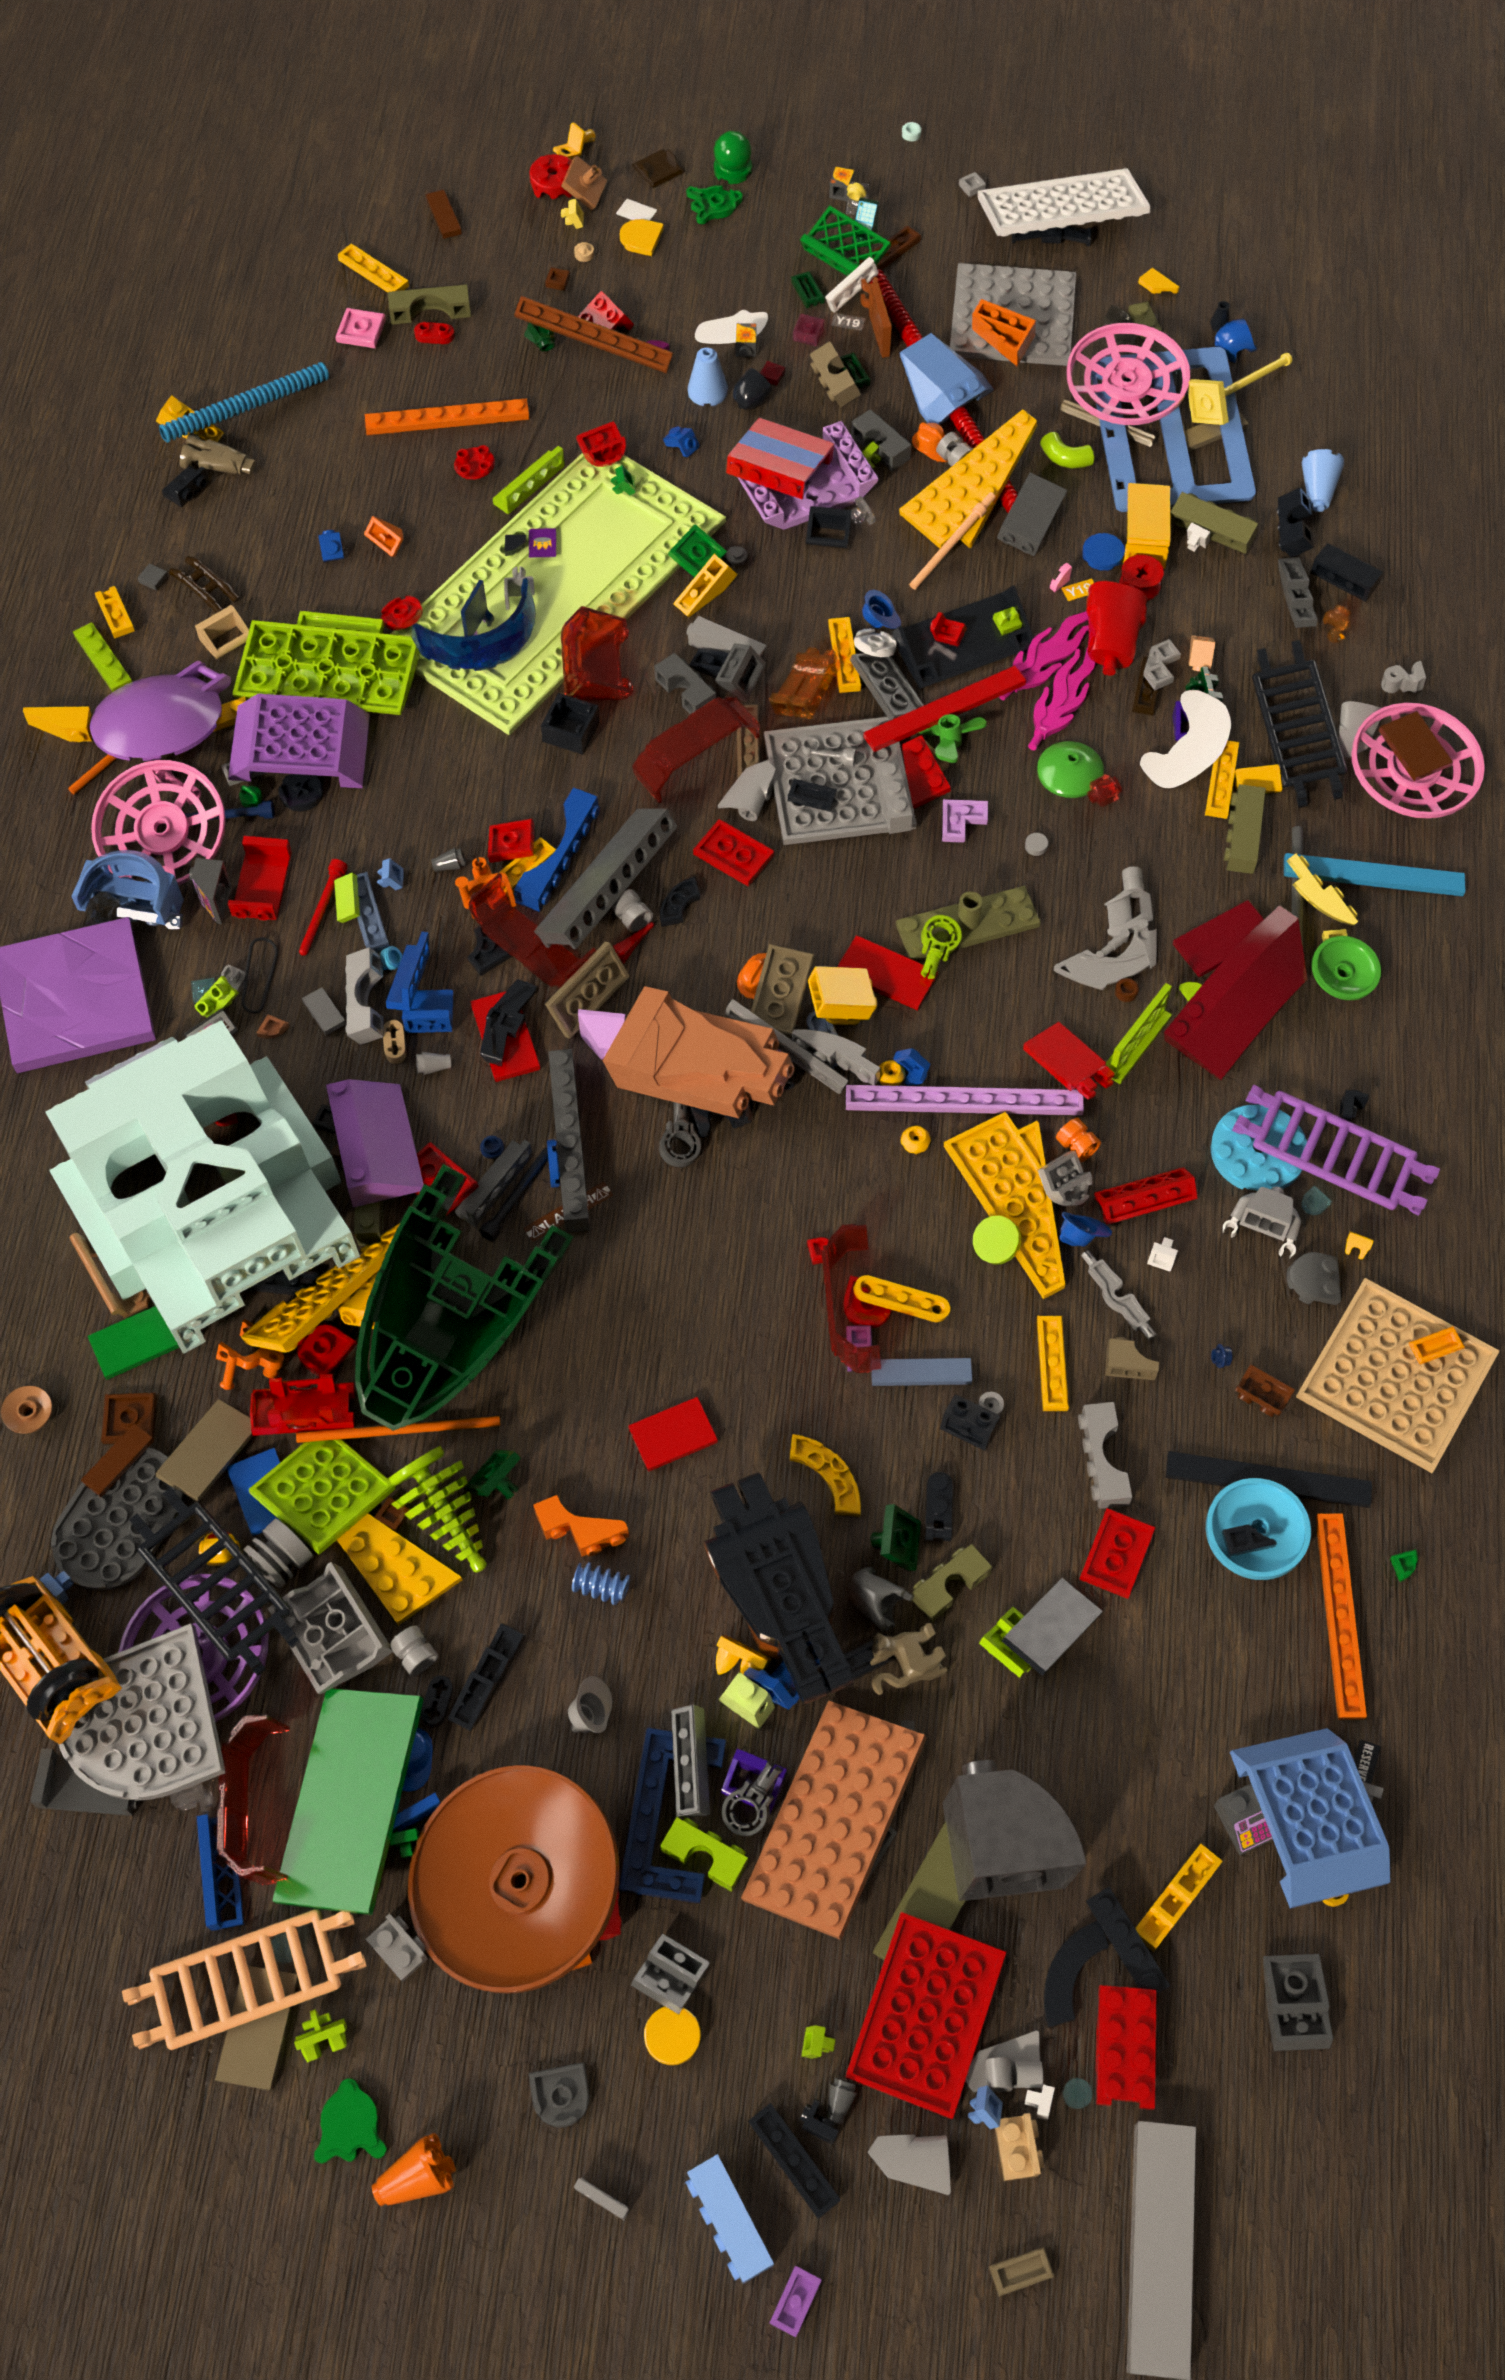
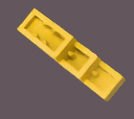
[1135,1843,1223,1952]

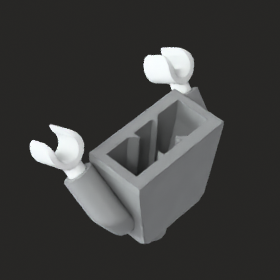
[1222,1186,1301,1259]

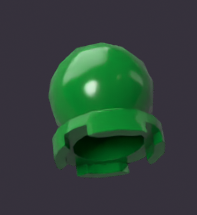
[713,131,752,184]

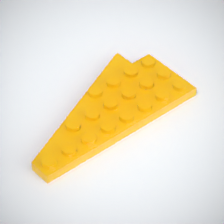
[899,409,1037,548]
[944,1112,1065,1299]

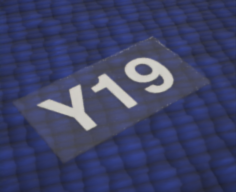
[831,313,865,331]

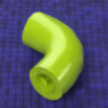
[1040,432,1094,469]

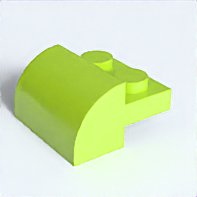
[979,1607,1032,1678]

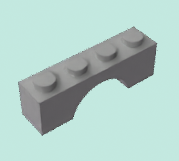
[345,947,384,1045]
[1078,1402,1132,1509]

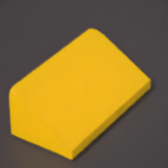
[1234,764,1282,794]

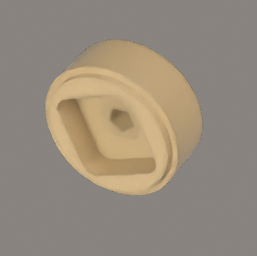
[574,242,594,262]

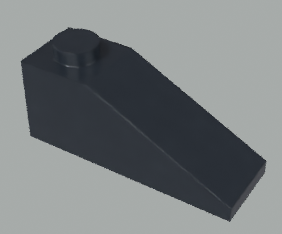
[689,648,755,688]

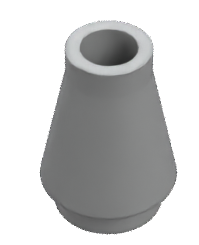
[416,1052,451,1075]

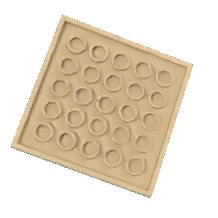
[1296,1278,1499,1473]

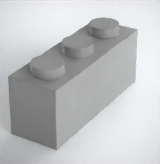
[875,760,913,834]

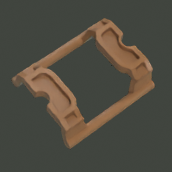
[69,1233,152,1319]

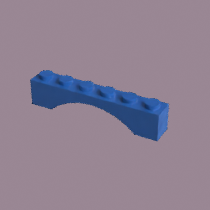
[513,787,600,912]

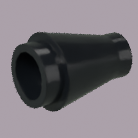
[1210,301,1230,332]

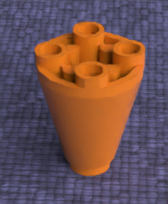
[372,2133,456,2206]

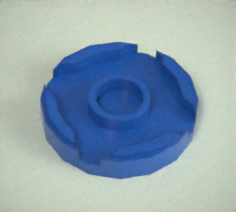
[1082,533,1125,570]
[547,1139,560,1188]

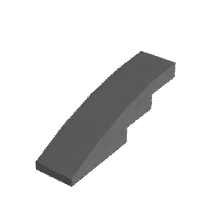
[1278,557,1318,628]

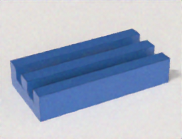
[393,1793,440,1833]

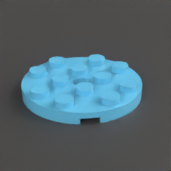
[1211,1104,1307,1191]

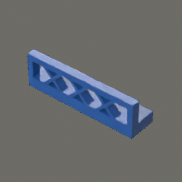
[386,932,430,1011]
[197,1814,244,1931]

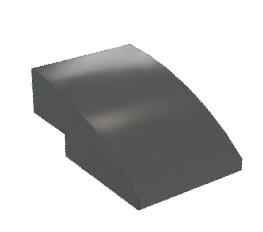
[1263,1954,1333,2051]

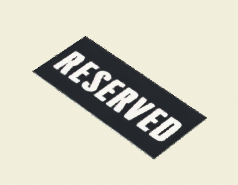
[1354,1739,1381,1784]

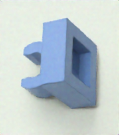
[377,858,404,890]
[40,1571,73,1605]
[968,2085,1003,2129]

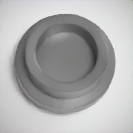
[726,546,747,567]

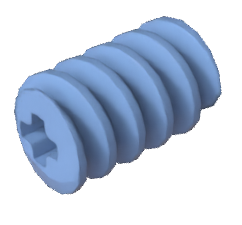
[572,1562,630,1605]

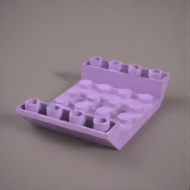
[731,421,878,530]

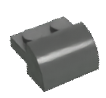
[631,1934,710,2015]

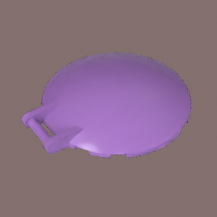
[90,661,231,761]

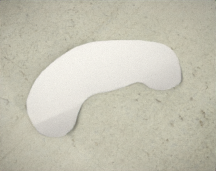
[1140,690,1231,788]

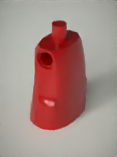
[1086,581,1147,676]

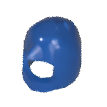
[1215,319,1257,363]

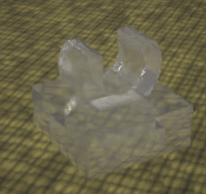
[852,496,877,525]

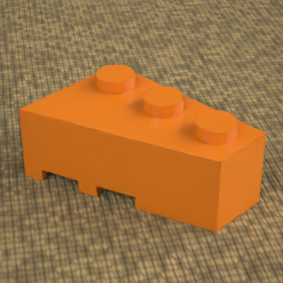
[972,299,1036,366]

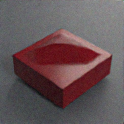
[760,361,786,386]

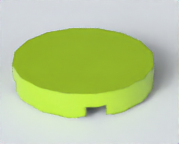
[973,1216,1021,1264]

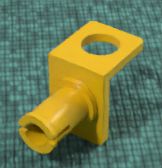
[553,123,596,159]

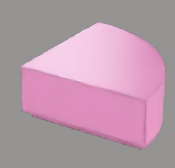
[1050,563,1072,592]

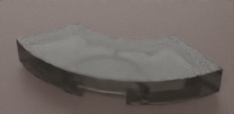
[1104,305,1137,346]

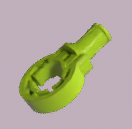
[921,915,962,979]

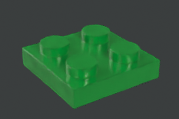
[668,524,727,578]

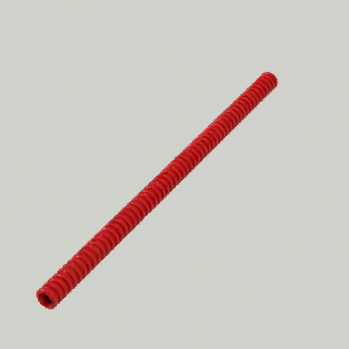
[869,269,1018,513]

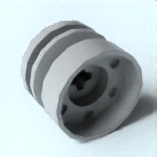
[242,1518,313,1588]

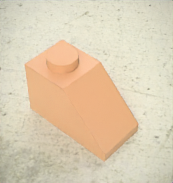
[1188,635,1215,671]

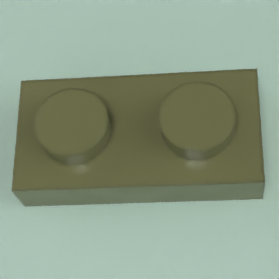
[1128,301,1162,340]

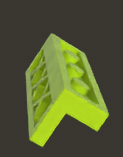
[492,446,565,515]

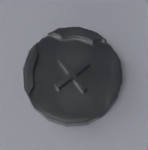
[278,774,324,812]

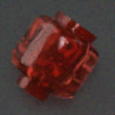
[1087,774,1122,807]

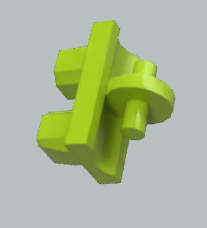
[195,976,239,1018]
[294,2009,347,2062]

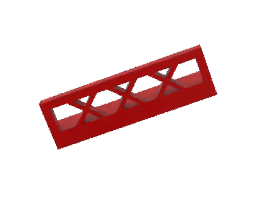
[1094,1167,1198,1225]

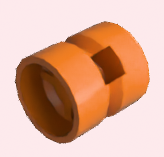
[1056,1117,1101,1163]

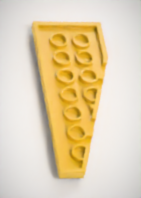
[241,1223,400,1353]

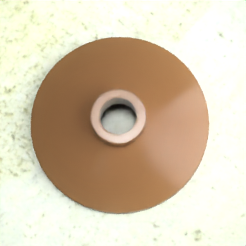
[1,1386,52,1434]

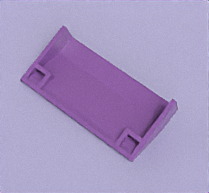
[326,1079,424,1207]

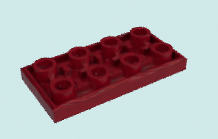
[1172,900,1264,977]

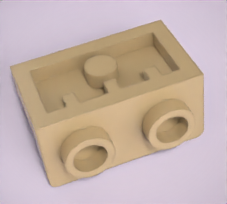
[995,2113,1044,2181]

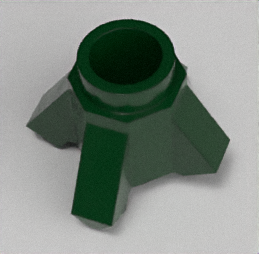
[524,323,555,352]

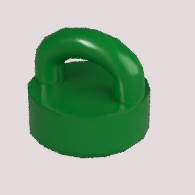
[239,785,263,807]

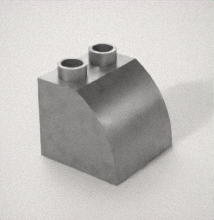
[942,1760,1086,1901]

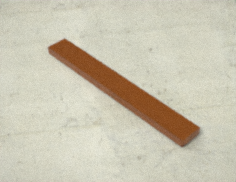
[514,296,673,374]

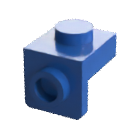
[663,427,700,457]
[318,530,344,562]
[893,1048,930,1086]

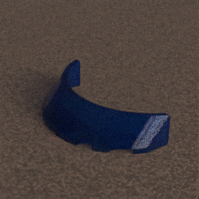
[411,578,536,671]

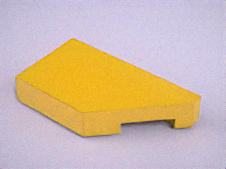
[1138,268,1180,294]

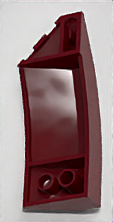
[1164,905,1308,1080]

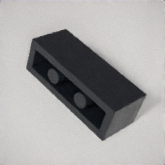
[1311,543,1383,602]

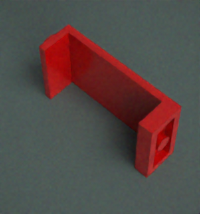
[228,836,292,921]

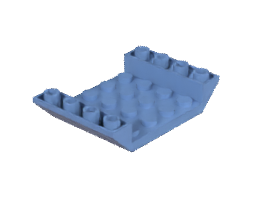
[1230,1728,1390,1908]

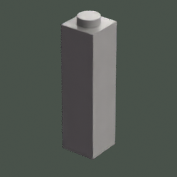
[687,616,767,667]

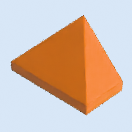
[364,516,404,557]

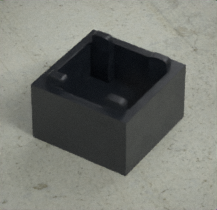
[541,693,600,755]

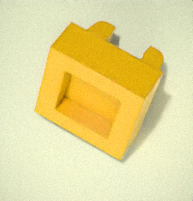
[1345,1231,1374,1259]

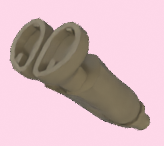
[180,433,256,475]

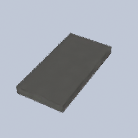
[850,653,924,720]

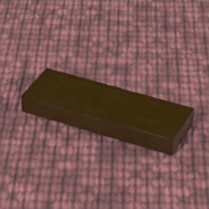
[1132,656,1159,716]

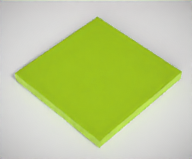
[249,1430,395,1555]

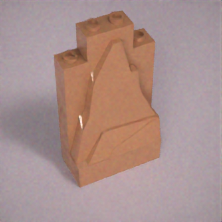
[602,986,794,1118]

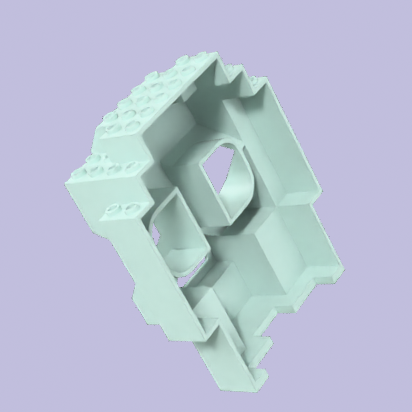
[46,1020,360,1354]

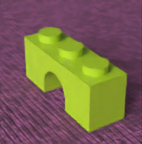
[660,1817,748,1892]

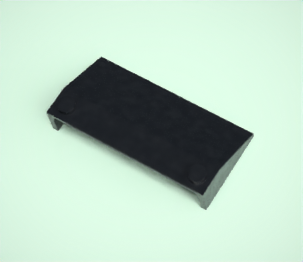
[892,585,1034,689]

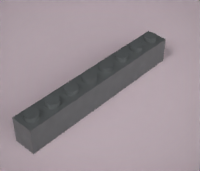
[548,1049,590,1233]

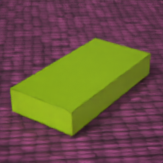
[334,873,360,923]

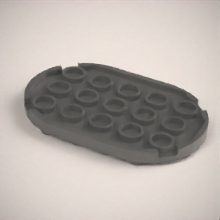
[51,1447,185,1591]

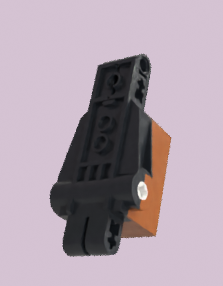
[704,1472,854,1705]

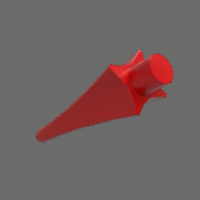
[613,922,655,964]

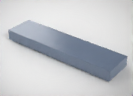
[357,872,389,953]
[871,1358,972,1386]

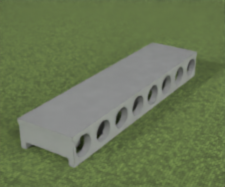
[1126,2121,1196,2380]

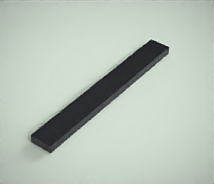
[1165,1451,1372,1508]

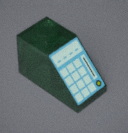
[852,197,879,248]

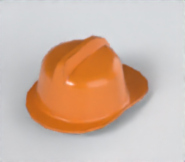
[912,423,947,462]
[737,953,767,999]

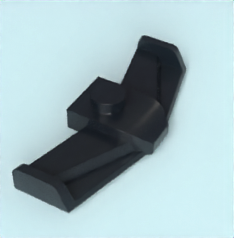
[1012,226,1091,247]
[480,979,539,1066]

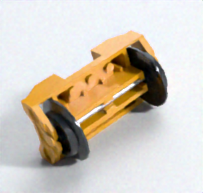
[0,1576,122,1745]

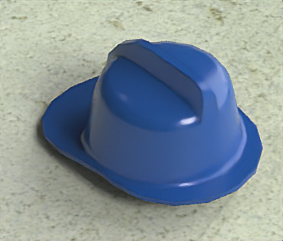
[862,590,901,629]
[1060,1212,1112,1247]
[402,1728,433,1792]

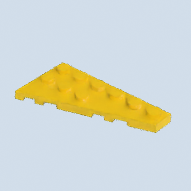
[337,1513,463,1626]

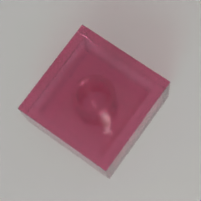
[793,314,824,346]

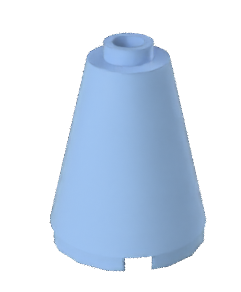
[688,348,728,406]
[1302,449,1344,512]

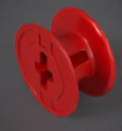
[1119,555,1164,601]

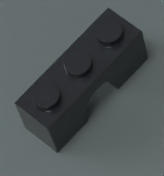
[1277,488,1314,558]

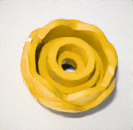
[878,1060,906,1086]
[901,1125,931,1154]

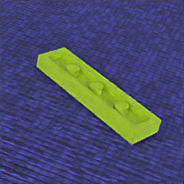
[73,622,132,692]

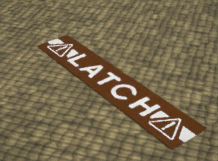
[523,1182,613,1242]

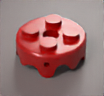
[529,154,572,199]

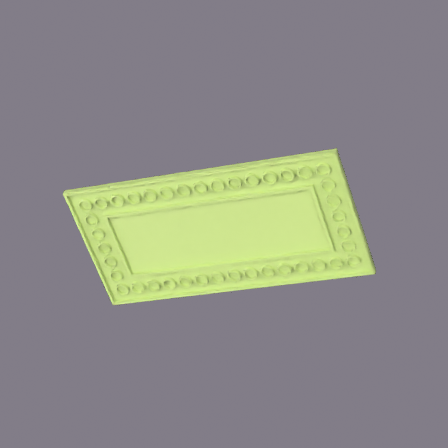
[390,453,726,736]

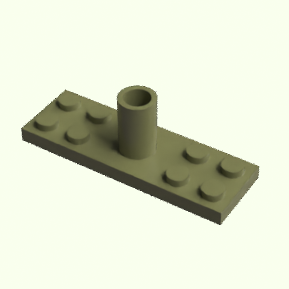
[896,886,1040,961]

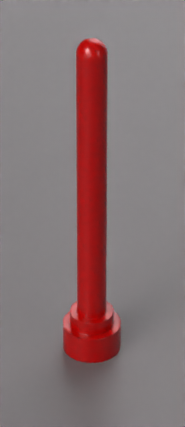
[299,859,348,956]

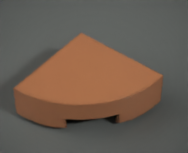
[256,1015,289,1038]

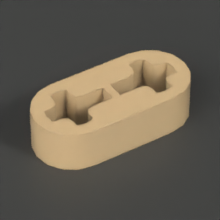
[383,1020,407,1064]

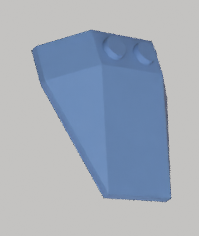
[900,333,994,425]

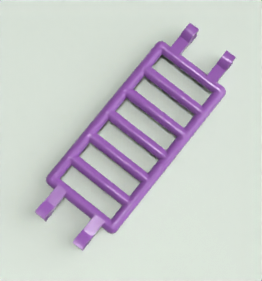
[1232,1085,1440,1216]

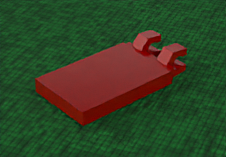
[1023,1022,1115,1100]

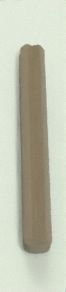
[1061,399,1156,447]

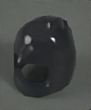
[733,368,773,410]

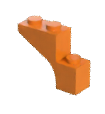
[533,1495,629,1557]

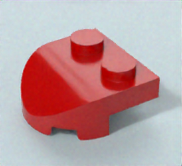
[576,421,626,467]

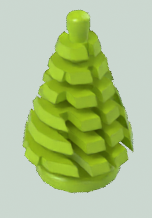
[388,1446,487,1573]

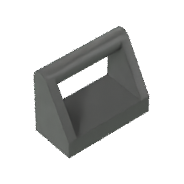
[715,643,766,702]

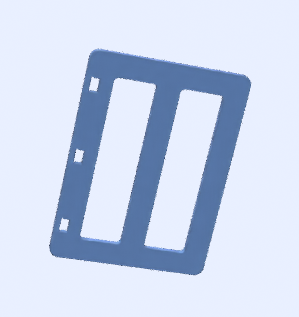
[1091,347,1256,512]

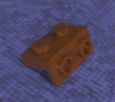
[1235,1364,1295,1417]

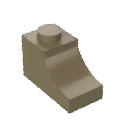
[1105,1337,1159,1380]

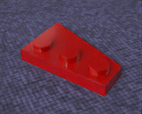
[902,735,951,809]

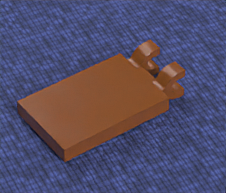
[860,277,892,358]

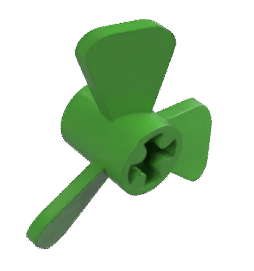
[919,714,987,763]

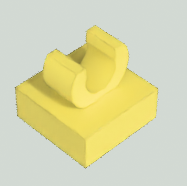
[561,199,584,229]

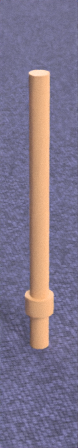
[909,492,996,590]

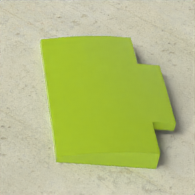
[232,611,421,715]

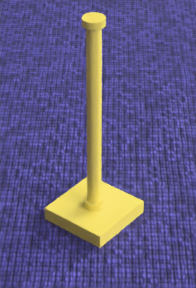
[1188,353,1292,425]

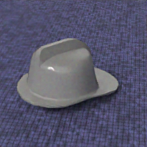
[568,1676,613,1733]

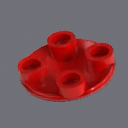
[454,445,495,480]

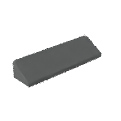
[671,1705,710,1817]

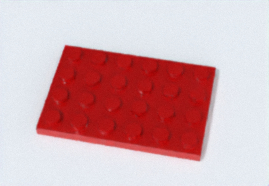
[845,1912,1006,2119]

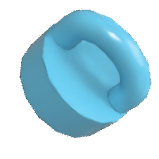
[380,946,402,970]

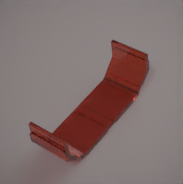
[632,697,760,803]
[469,873,596,988]
[821,1224,881,1373]
[217,1715,290,1885]

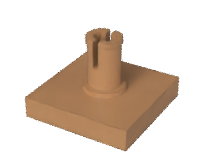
[561,155,607,210]

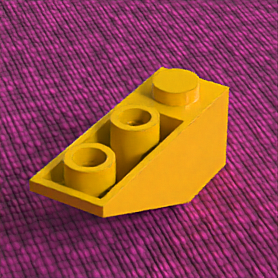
[156,395,224,442]

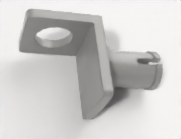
[504,566,535,610]

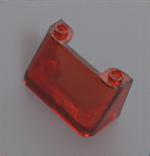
[561,606,633,700]

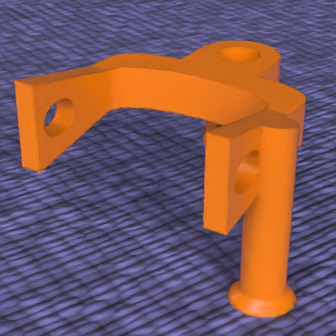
[455,857,516,919]
[216,1319,284,1390]

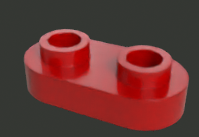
[414,322,455,344]

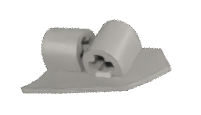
[1337,701,1381,759]
[718,760,776,821]
[965,2030,1043,2092]
[867,2135,951,2195]

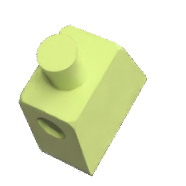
[719,1672,775,1729]

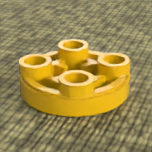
[644,2007,701,2065]

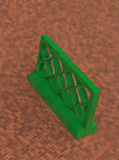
[800,205,891,277]

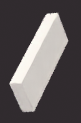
[825,257,878,313]

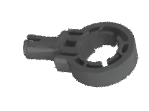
[659,1102,701,1167]
[722,1761,782,1836]

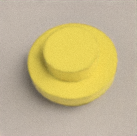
[847,183,866,201]

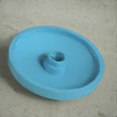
[1206,1478,1311,1580]

